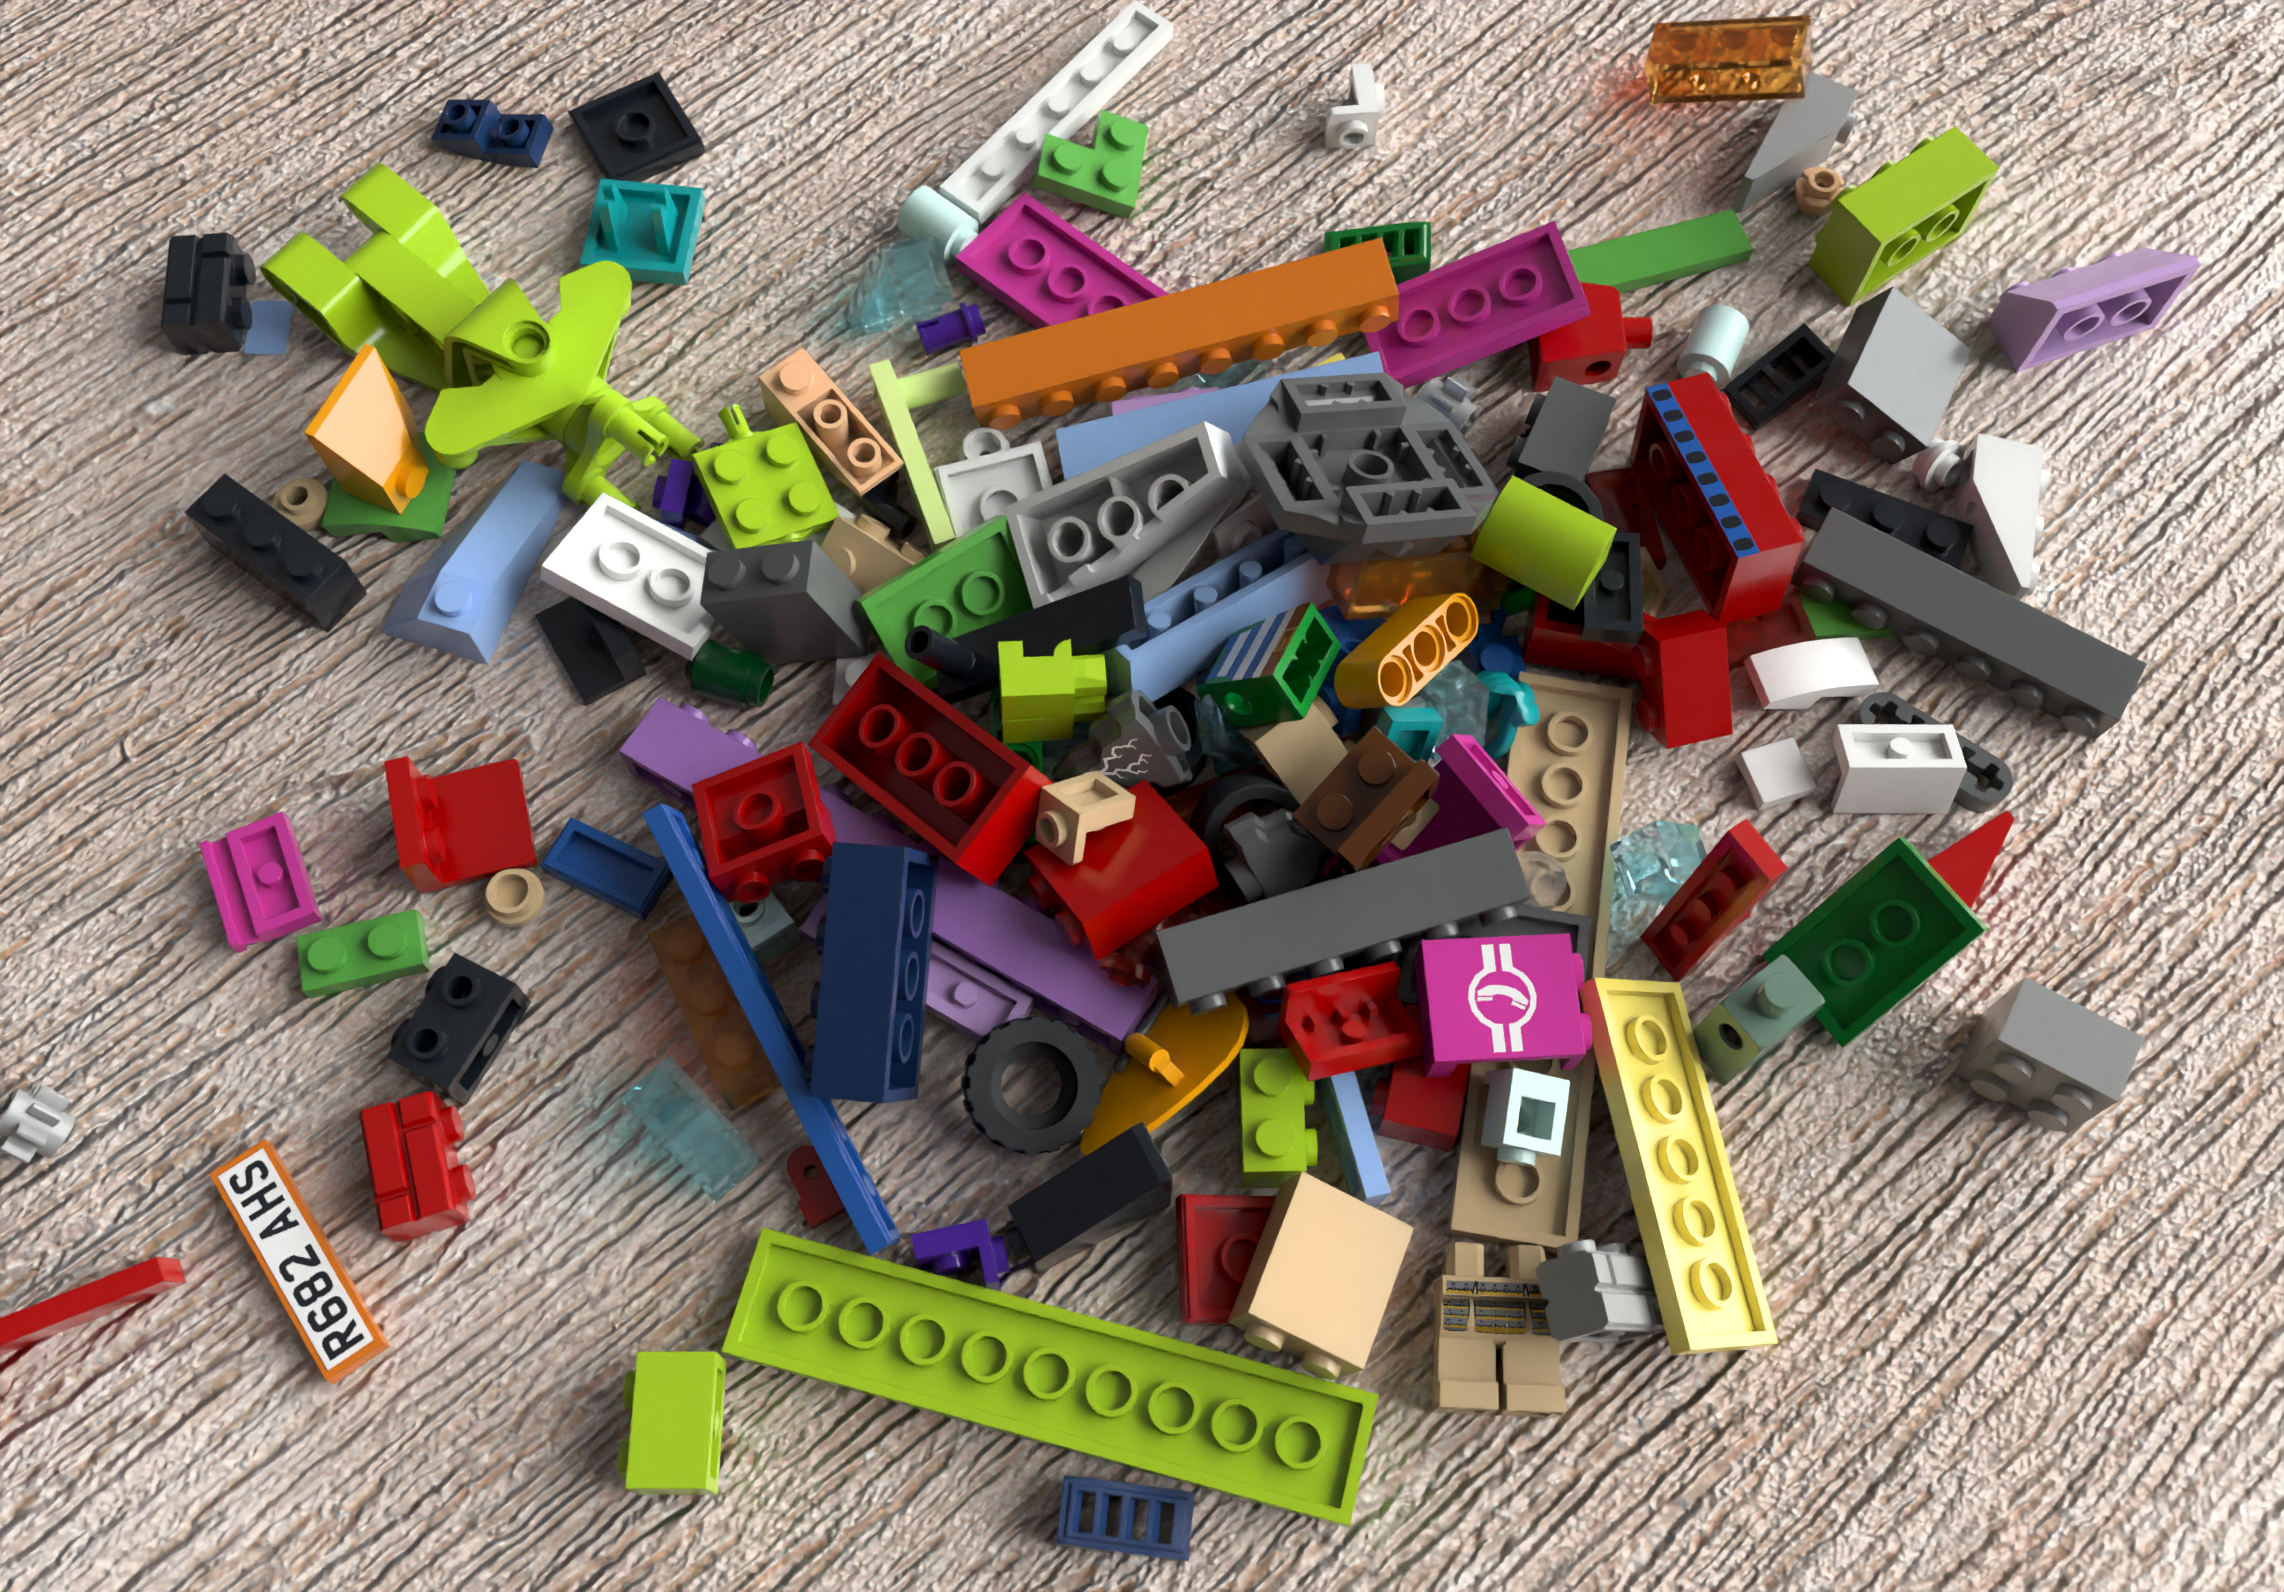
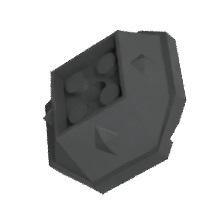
[1239,372,1499,565]

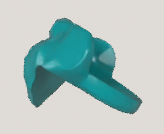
[1460,670,1540,759]

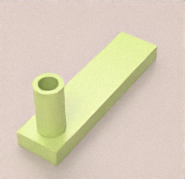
[869,359,966,553]

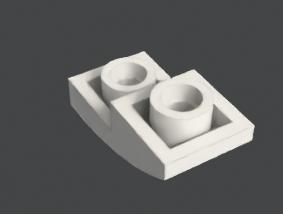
[1744,637,1879,709]

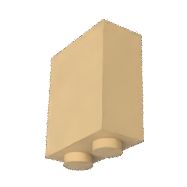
[1228,1171,1414,1380]

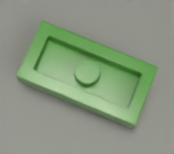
[296,909,430,999]

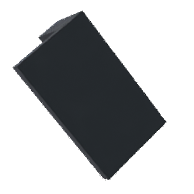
[535,596,647,706]

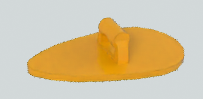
[1080,994,1249,1156]

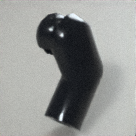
[862,470,917,540]

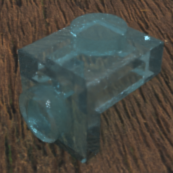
[1417,660,1489,761]

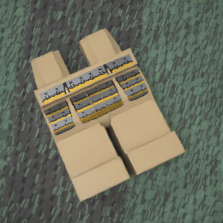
[1431,1242,1566,1418]

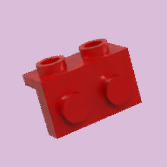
[1277,961,1425,1082]

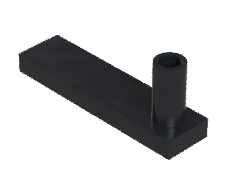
[904,575,1148,704]

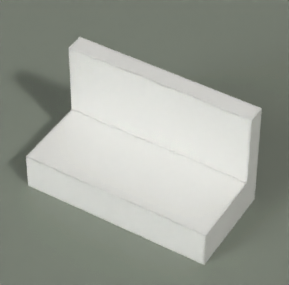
[1831,724,1967,814]

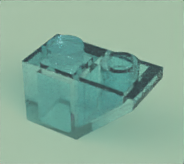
[843,232,954,335]
[620,1055,763,1203]

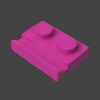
[199,811,323,953]

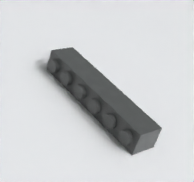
[1790,507,2147,738]
[1153,828,1532,1016]

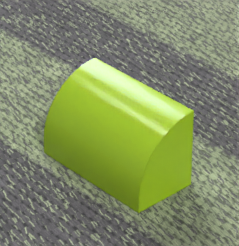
[1471,476,1617,610]

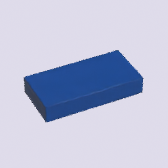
[540,817,673,921]

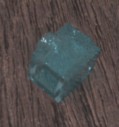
[1609,820,1707,907]

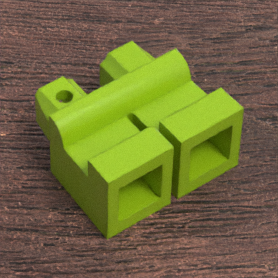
[998,639,1107,744]

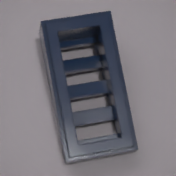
[1056,1475,1195,1562]

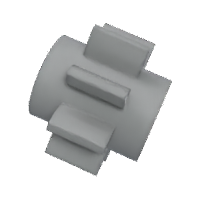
[1416,376,1480,437]
[0,1083,76,1164]

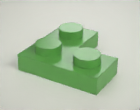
[1032,110,1149,219]

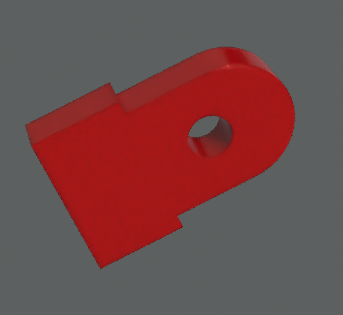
[787,1145,847,1230]

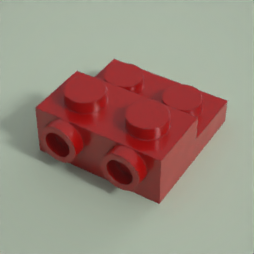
[692,741,837,904]

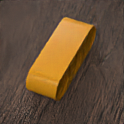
[1334,593,1478,709]

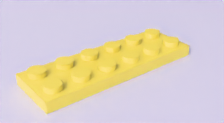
[1579,977,1778,1356]

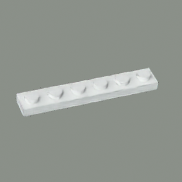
[940,0,1173,226]

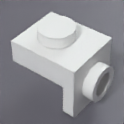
[1324,63,1385,149]

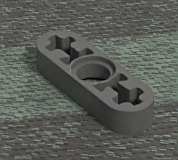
[1851,692,2013,813]

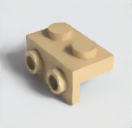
[820,514,930,595]

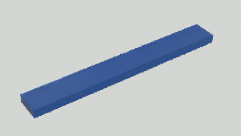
[642,803,902,1255]

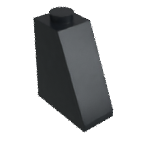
[1003,1121,1173,1275]

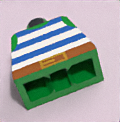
[1196,602,1342,727]

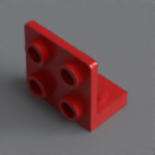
[384,756,538,894]

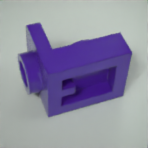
[911,1219,1010,1291]

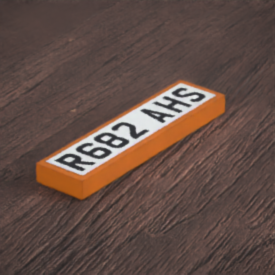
[209,1139,390,1384]

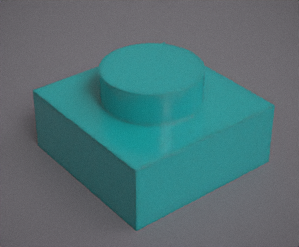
[1375,707,1443,763]

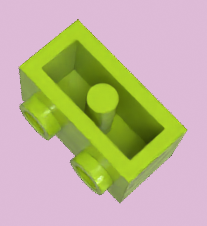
[1236,1049,1318,1189]
[618,1352,727,1495]

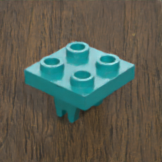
[580,179,706,285]

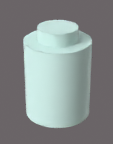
[897,186,978,265]
[1677,304,1749,388]

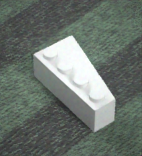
[1004,421,1246,609]

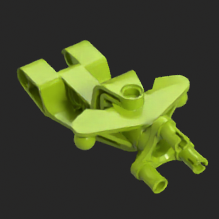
[259,162,705,512]

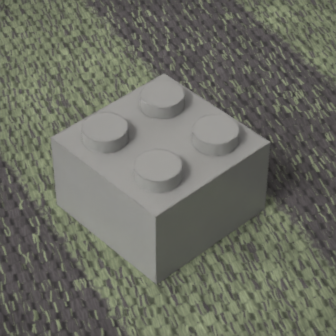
[1954,977,2144,1133]

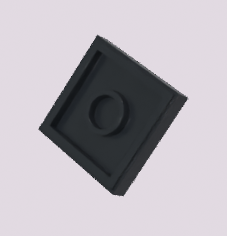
[567,72,706,182]

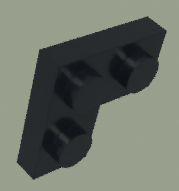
[1521,532,1643,644]

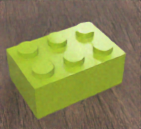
[1807,126,1999,307]

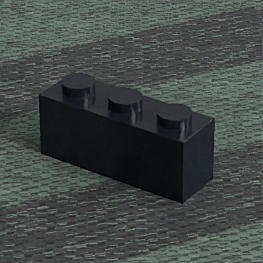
[184,473,367,633]

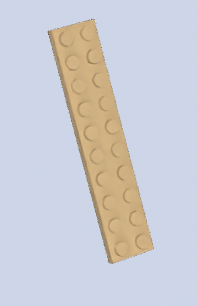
[1448,671,1633,1254]

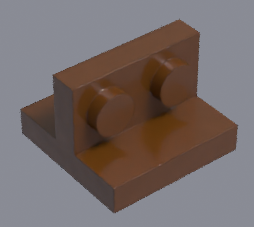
[1291,726,1440,874]

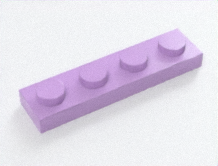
[799,893,1035,1040]

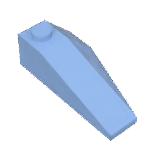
[382,460,568,665]

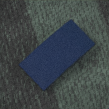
[431,99,554,168]

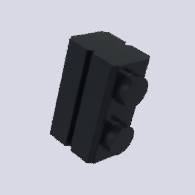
[161,232,256,355]

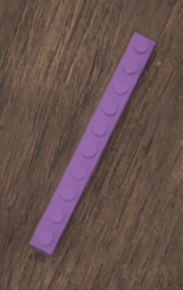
[619,697,1158,1056]

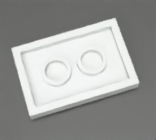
[540,492,720,661]

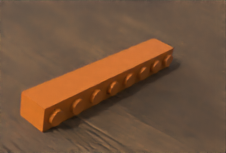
[959,238,1399,430]

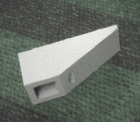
[1954,433,2049,600]

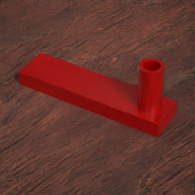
[1640,819,1789,982]
[0,1257,186,1356]

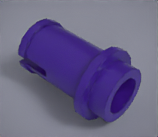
[915,302,986,356]

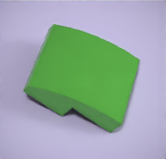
[321,432,456,543]

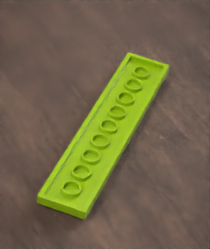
[721,1227,1379,1528]

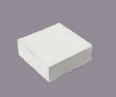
[1736,737,1817,811]

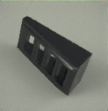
[1721,323,1835,431]

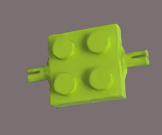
[692,404,840,550]

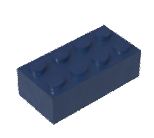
[804,842,939,1103]

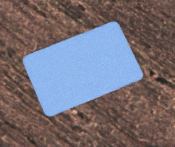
[244,301,294,354]

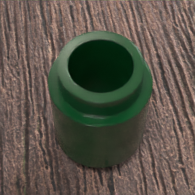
[685,639,775,709]

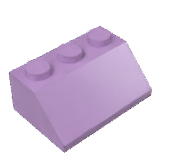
[1987,248,2201,372]

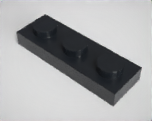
[1795,468,1973,570]

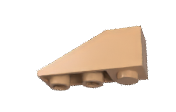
[759,347,904,497]

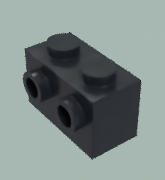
[386,953,531,1106]

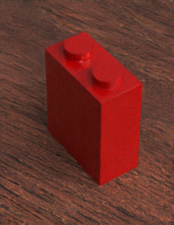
[1024,779,1219,961]

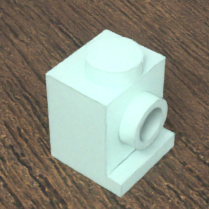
[727,890,802,967]
[1481,1068,1570,1167]

